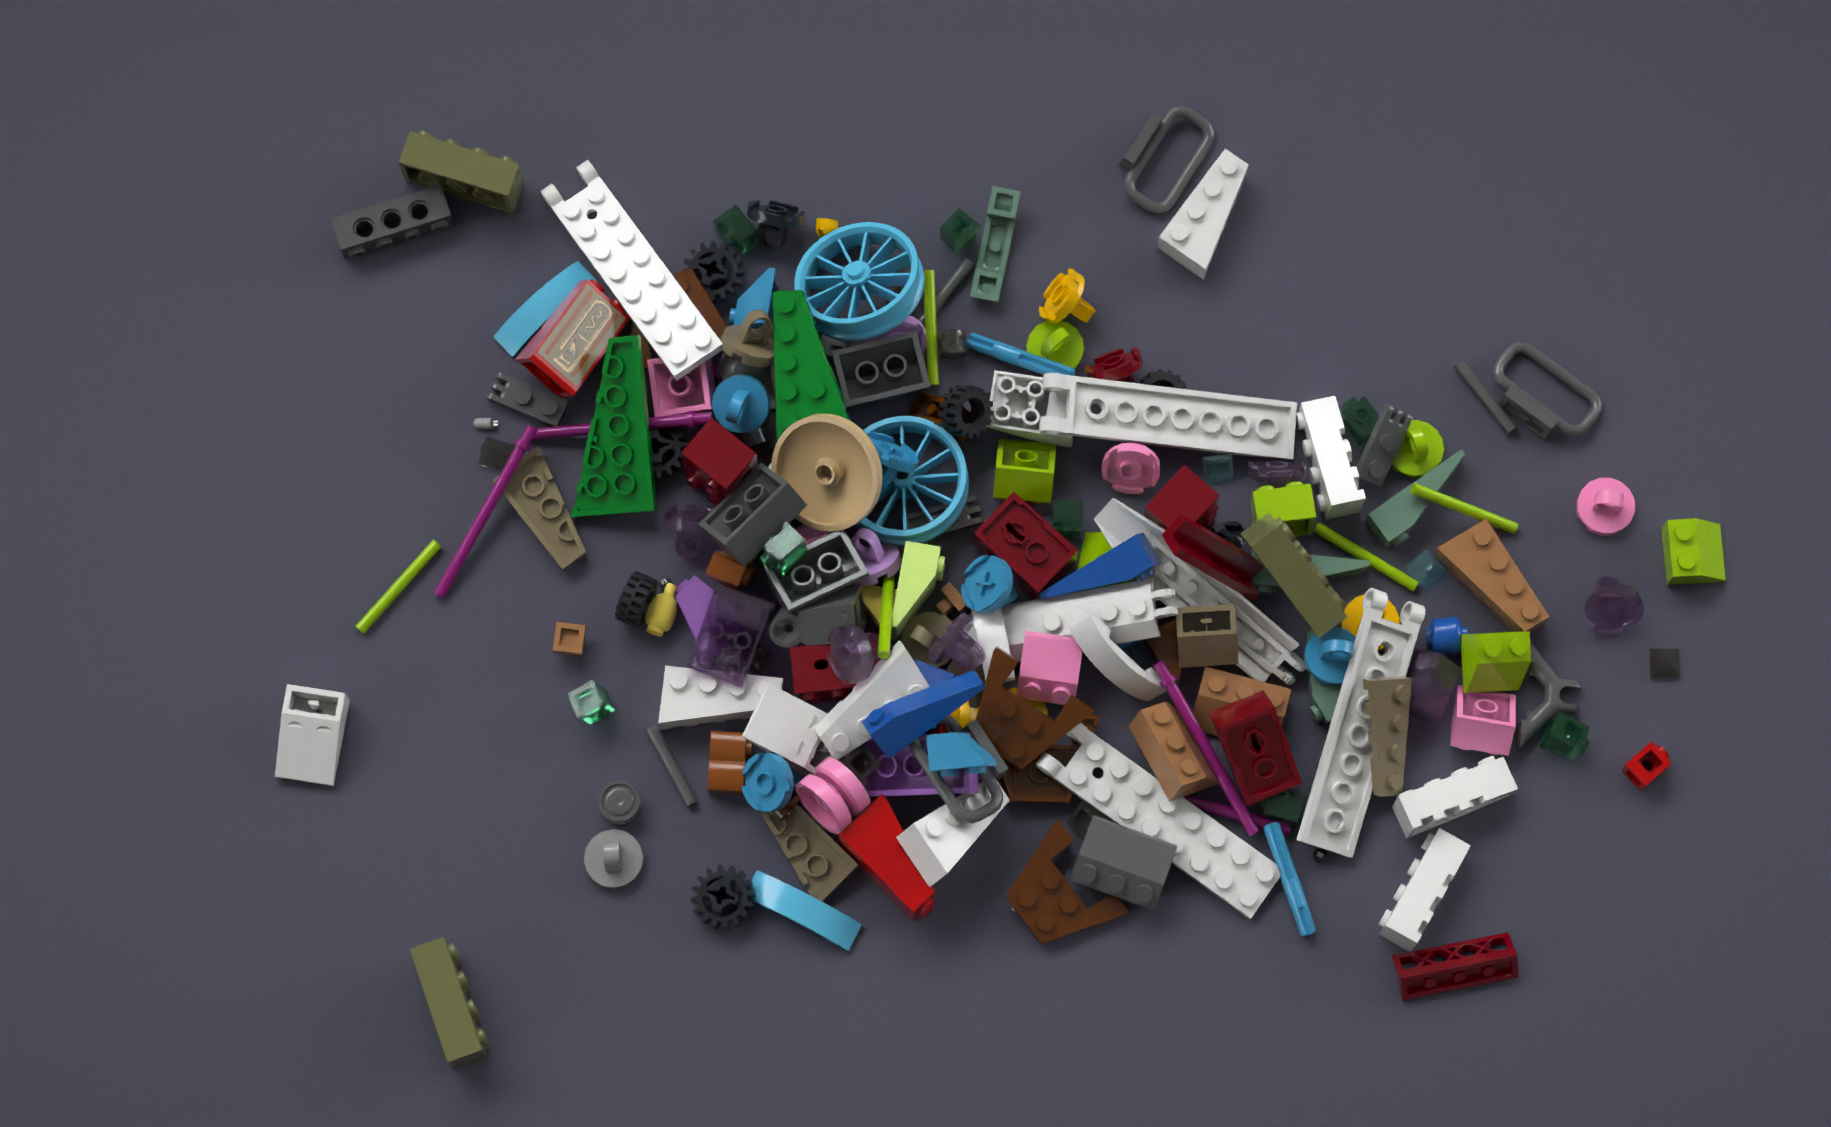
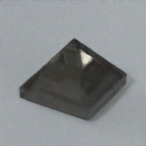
[1649,648,1680,678]

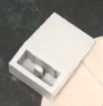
[986,370,1073,448]
[742,683,833,776]
[275,684,350,786]

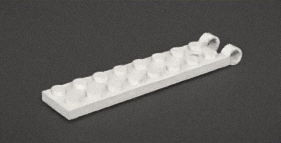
[540,160,723,381]
[1039,373,1297,461]
[1296,588,1425,858]
[1035,723,1281,919]

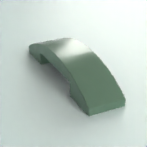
[970,186,1021,303]

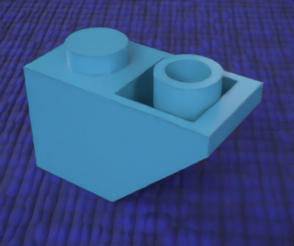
[926,732,997,777]

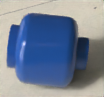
[1426,617,1468,656]

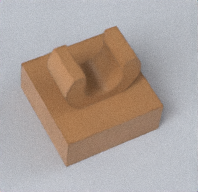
[936,582,970,616]
[552,622,586,656]

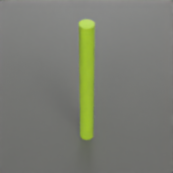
[924,270,939,386]
[1410,483,1518,534]
[1313,522,1419,592]
[355,540,442,634]
[878,573,895,659]

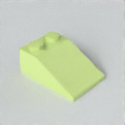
[891,541,945,640]

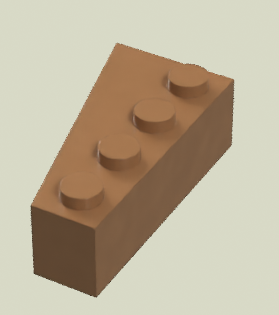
[1433,519,1549,633]

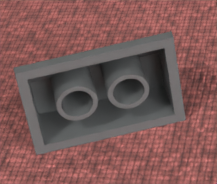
[832,331,931,411]
[699,463,807,567]
[764,529,869,613]
[1070,815,1177,911]

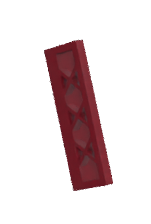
[1162,514,1264,601]
[1392,932,1519,1001]

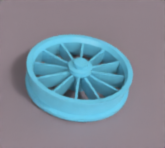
[794,222,925,341]
[855,416,969,546]

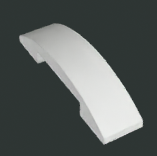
[971,608,1015,682]
[1069,612,1167,701]

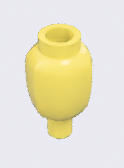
[645,583,678,637]

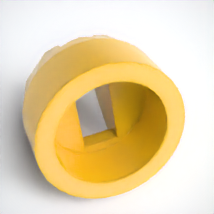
[815,218,839,238]

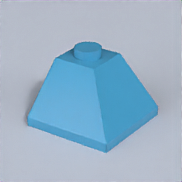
[729,267,777,329]

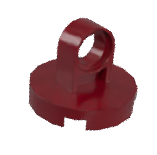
[1085,348,1143,383]

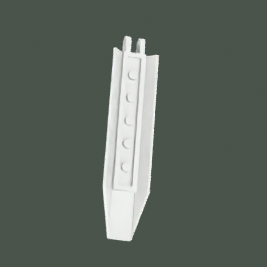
[1094,498,1307,685]
[952,578,1178,661]

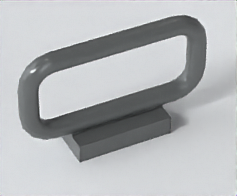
[1118,106,1215,214]
[1492,342,1602,440]
[908,715,1008,824]

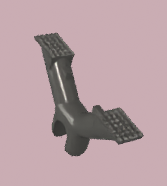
[1516,642,1581,749]

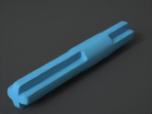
[966,333,1075,376]
[1264,822,1316,937]

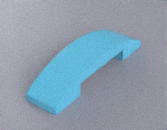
[493,261,598,358]
[748,870,862,951]

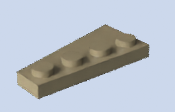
[492,446,587,572]
[1363,676,1412,797]
[760,797,860,902]

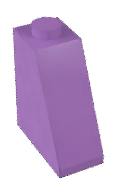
[675,575,749,669]

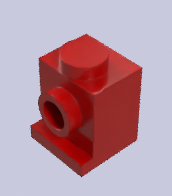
[1621,741,1672,791]

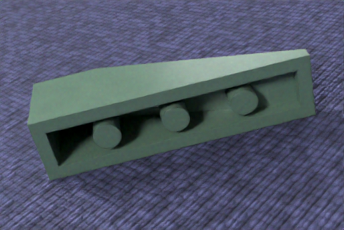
[1365,449,1465,549]
[1251,550,1370,596]

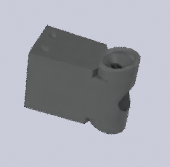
[769,585,867,647]

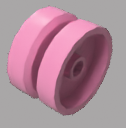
[796,757,871,834]

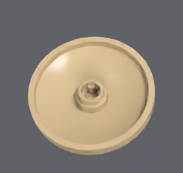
[771,413,883,531]

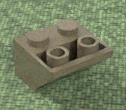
[1176,604,1239,668]

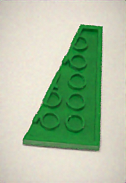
[773,290,849,441]
[571,335,658,517]

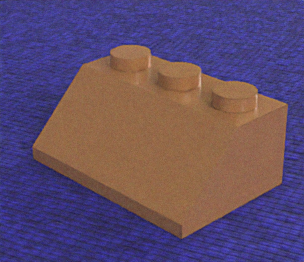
[1193,666,1291,737]
[1129,702,1219,802]

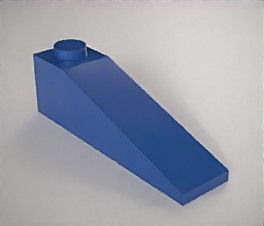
[1039,533,1161,599]
[862,670,986,759]

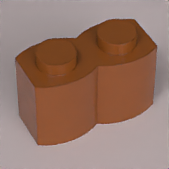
[705,550,757,590]
[707,731,752,795]

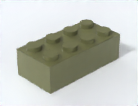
[399,131,524,214]
[1241,513,1347,638]
[410,937,490,1070]

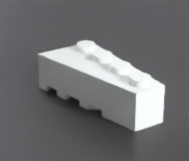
[1157,149,1249,280]
[1296,396,1366,520]
[815,640,930,760]
[658,665,784,730]
[1392,756,1518,839]
[896,782,1010,887]
[1379,828,1471,952]

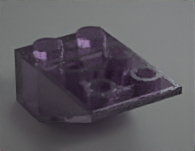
[687,583,776,687]

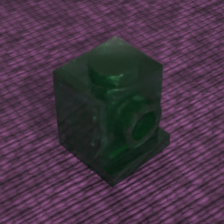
[713,204,758,253]
[940,208,981,253]
[1341,396,1379,446]
[1052,500,1083,538]
[760,522,808,576]
[568,680,615,724]
[1539,711,1590,760]
[1258,790,1306,828]

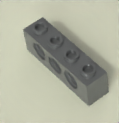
[331,184,454,259]

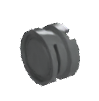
[598,781,641,826]

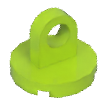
[1026,321,1084,370]
[1391,420,1444,478]

